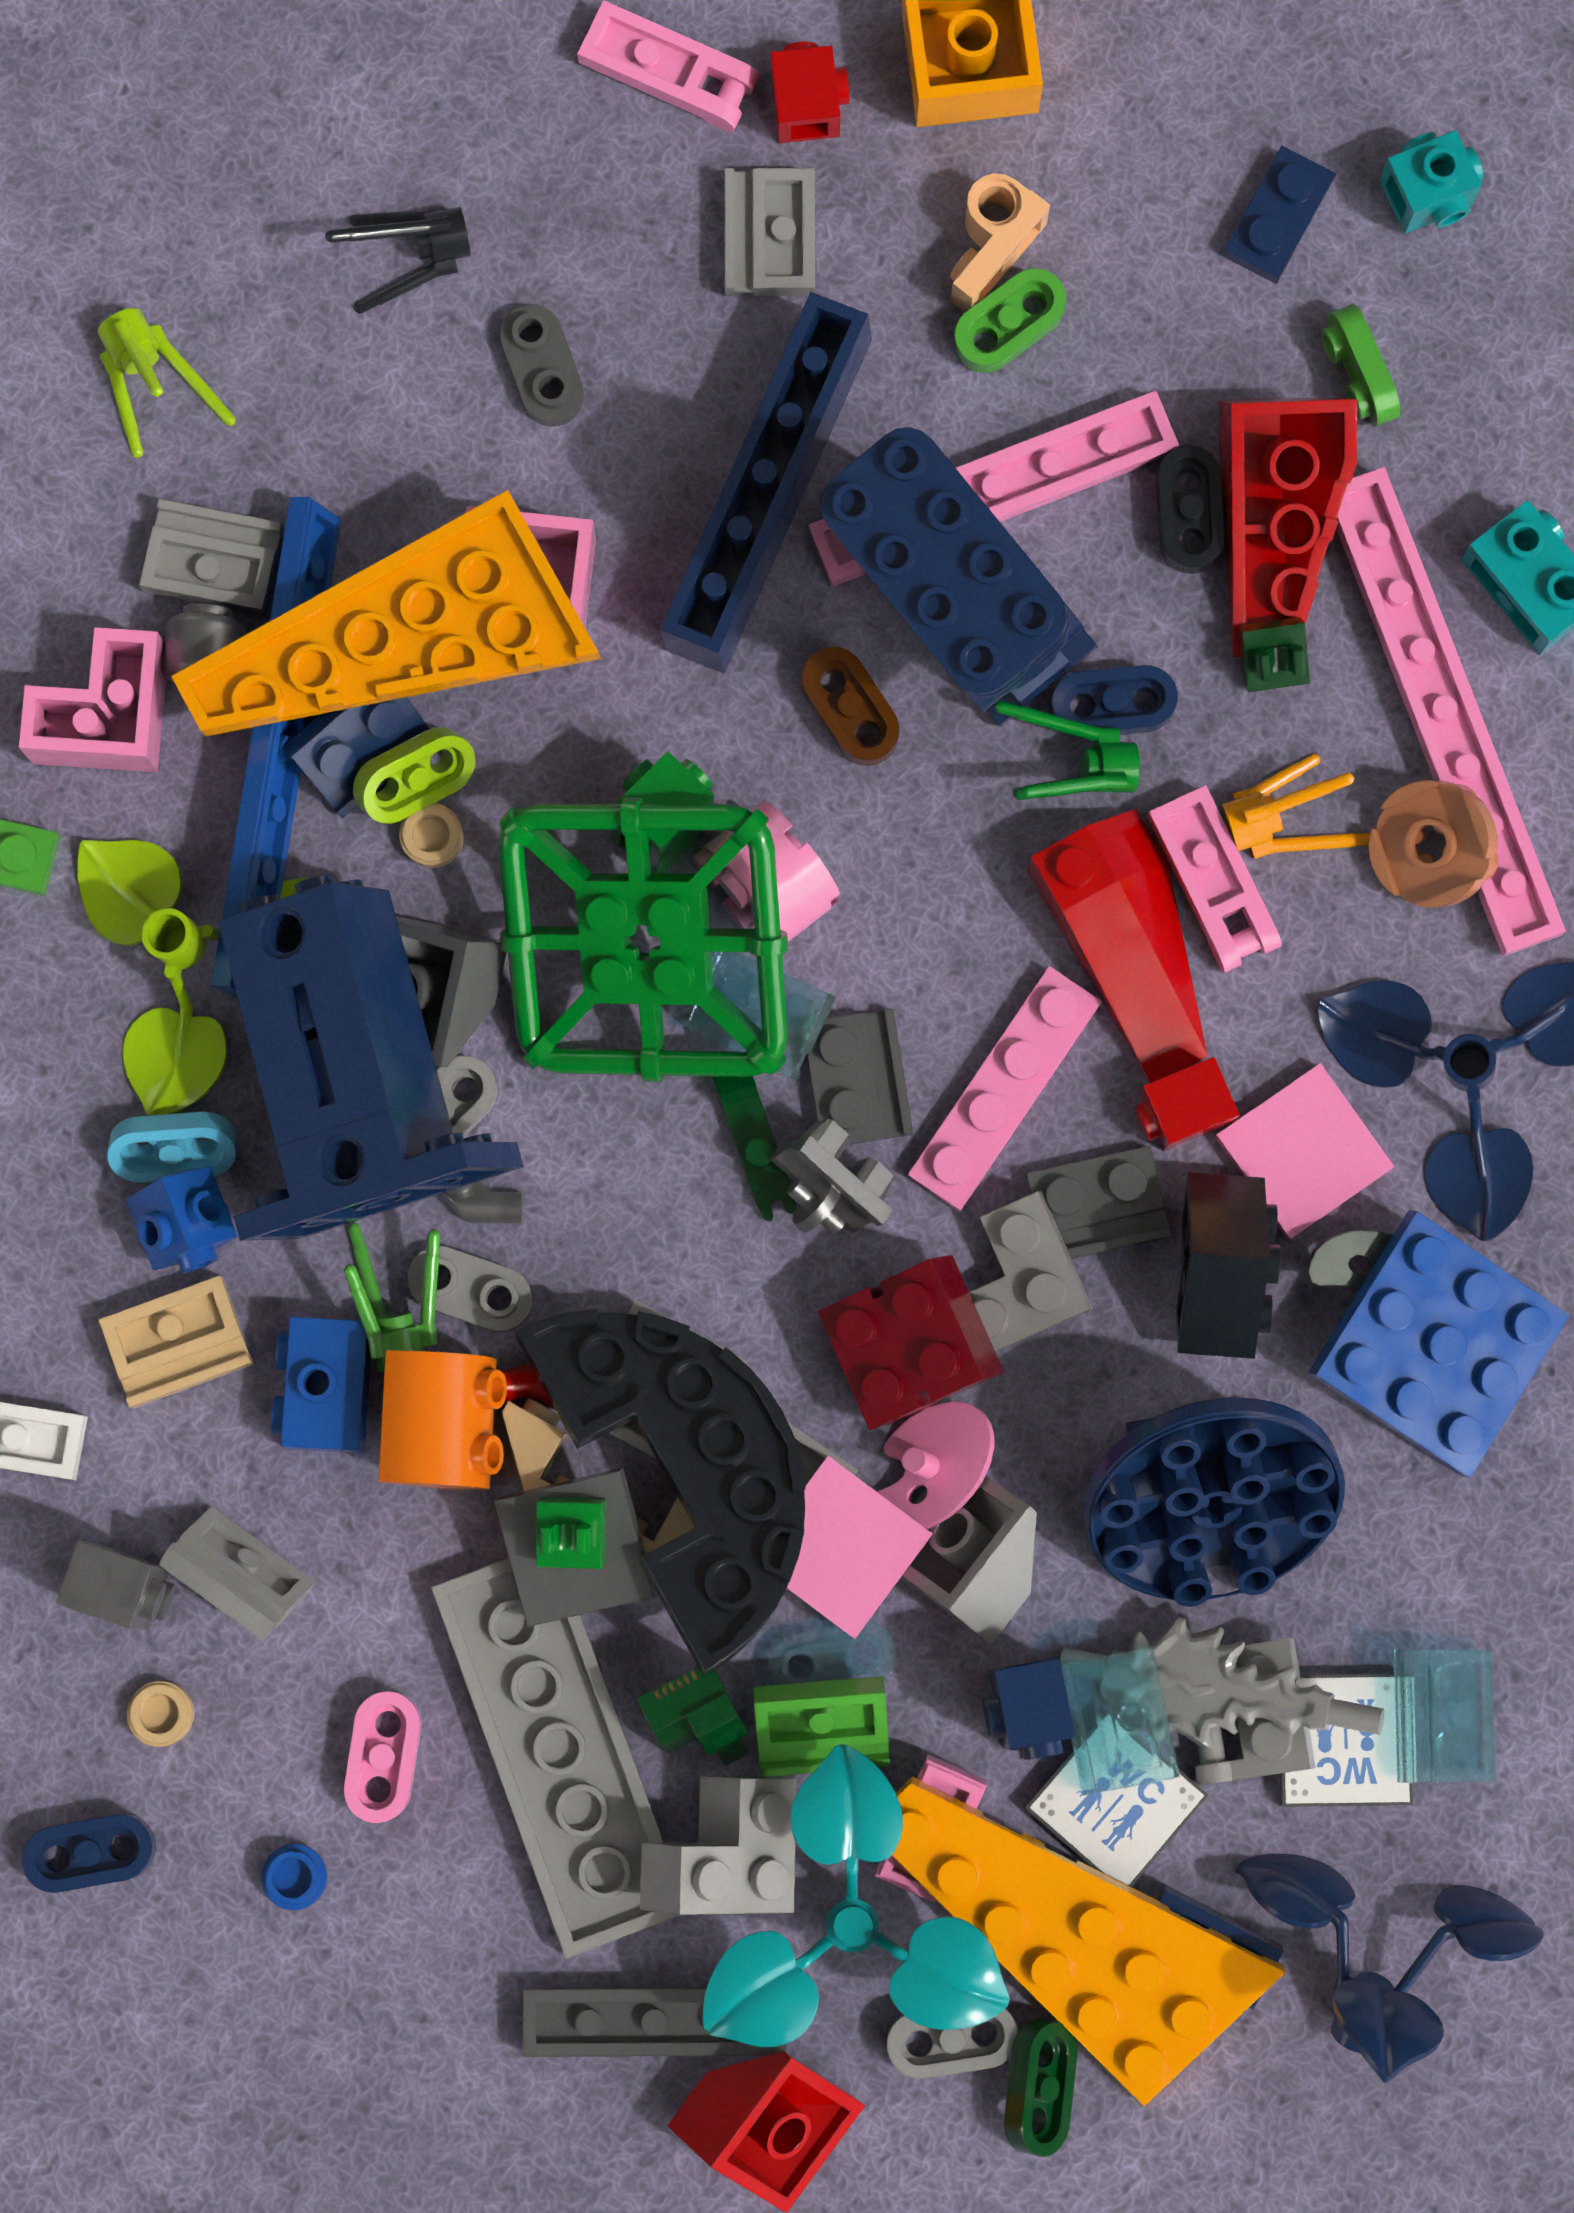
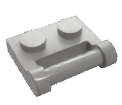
[1194,1638,1316,1786]

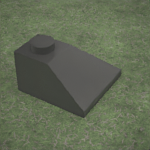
[396,916,507,1067]

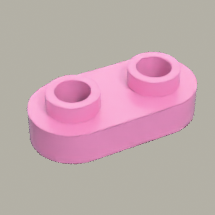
[344,1691,422,1823]

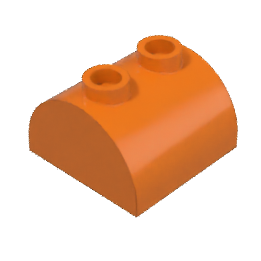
[378,1350,507,1490]

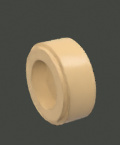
[399,803,464,868]
[127,1681,194,1747]

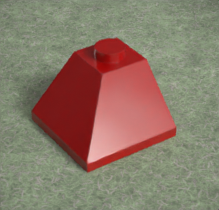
[667,2051,865,2213]

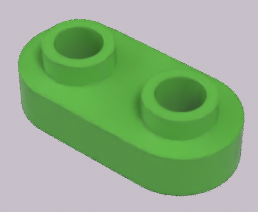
[954,268,1066,373]
[1321,304,1401,427]

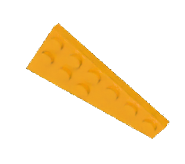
[171,490,602,736]
[892,1776,1286,2106]

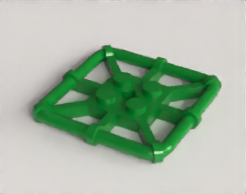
[498,797,788,1082]

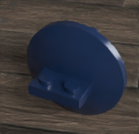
[1083,1398,1345,1607]

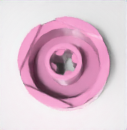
[692,800,840,942]

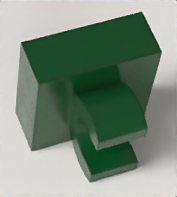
[1238,617,1310,692]

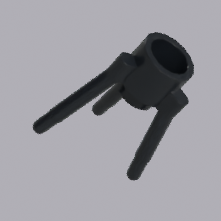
[325,207,471,314]

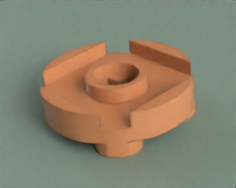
[1368,780,1499,908]

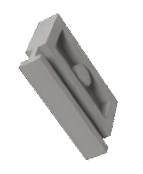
[725,168,815,296]
[139,499,284,616]
[158,1506,315,1642]

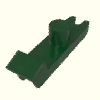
[713,1076,796,1222]

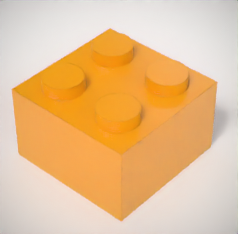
[901,0,1043,128]

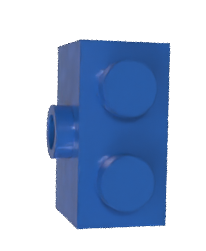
[271,1317,371,1454]

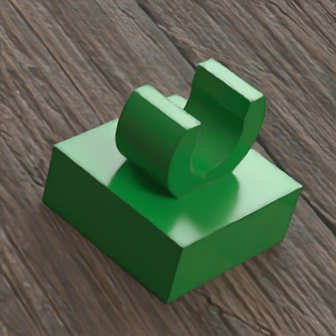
[536,1497,606,1569]

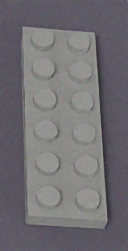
[431,1558,680,1959]

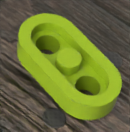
[353,727,475,824]

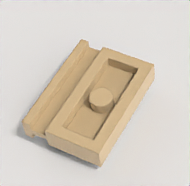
[99,1275,254,1409]

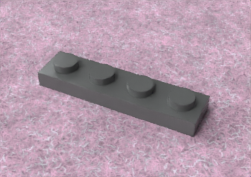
[523,1987,786,2057]

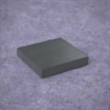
[494,1467,656,1627]

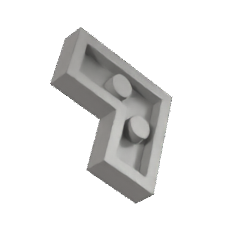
[969,1191,1093,1352]

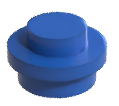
[261,1844,328,1910]

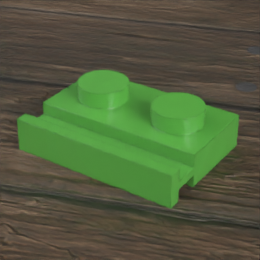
[753,1676,890,1777]

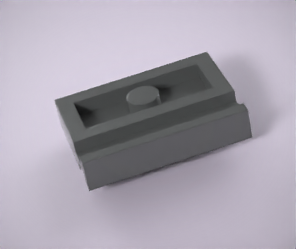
[802,1008,913,1145]
[1025,1145,1172,1259]

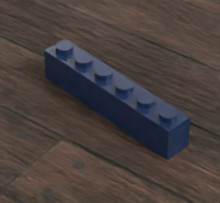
[660,292,872,674]

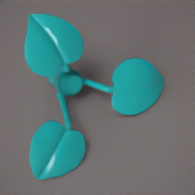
[703,1744,1010,2047]

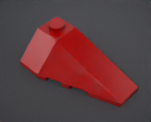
[1219,398,1357,657]

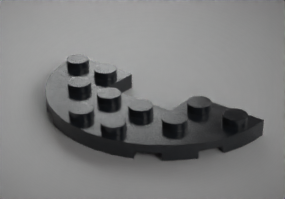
[516,1309,806,1677]

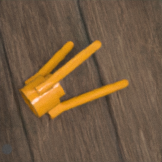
[1221,754,1370,859]

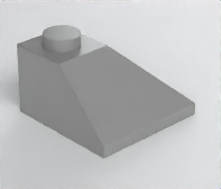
[901,1476,1037,1645]

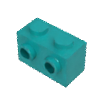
[1460,500,1574,656]

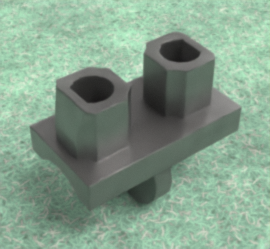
[770,1119,894,1234]

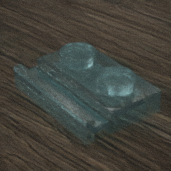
[682,952,836,1081]
[1061,1647,1180,1796]
[1394,1650,1495,1783]

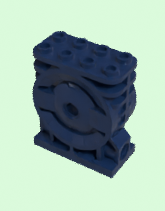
[821,427,1098,727]

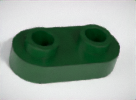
[1004,2019,1078,2157]

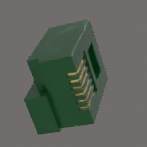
[636,1667,749,1766]

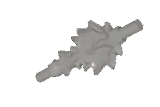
[1060,1617,1384,1749]

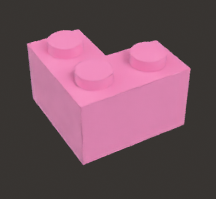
[19,627,166,773]

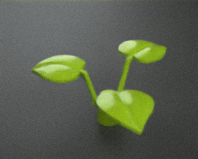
[77,840,309,1116]

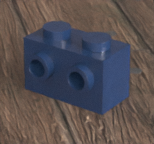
[982,1658,1076,1760]

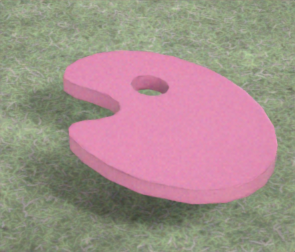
[877,1401,995,1529]

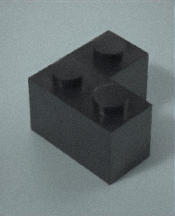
[1176,1172,1281,1359]

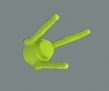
[97,308,236,458]

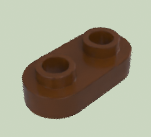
[802,647,899,766]

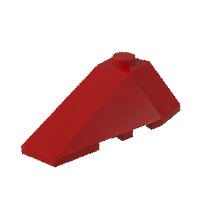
[1027,809,1208,1083]

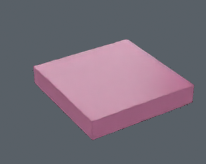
[1215,1063,1394,1241]
[787,1456,933,1639]

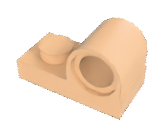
[950,173,1050,313]

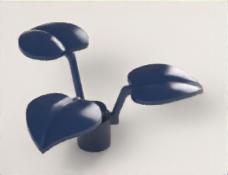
[1318,962,1574,1241]
[1235,1854,1544,2083]

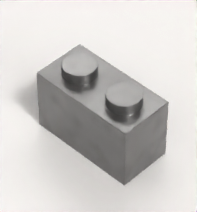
[55,1540,176,1630]

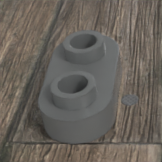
[500,304,584,427]

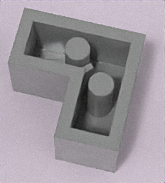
[640,1776,797,1915]

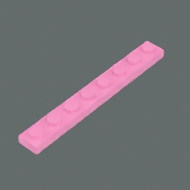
[1336,467,1566,957]

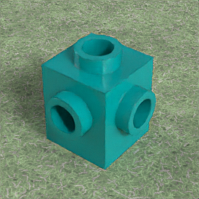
[1379,130,1484,235]

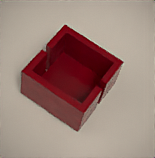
[817,1255,1005,1430]

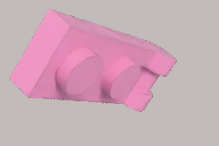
[577,0,760,133]
[1147,785,1282,973]

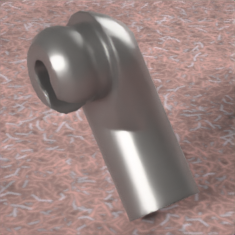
[441,1181,523,1224]

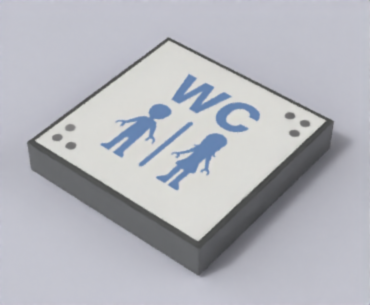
[1279,1673,1413,1807]
[1024,1708,1209,1887]

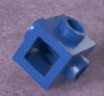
[126,1166,238,1273]

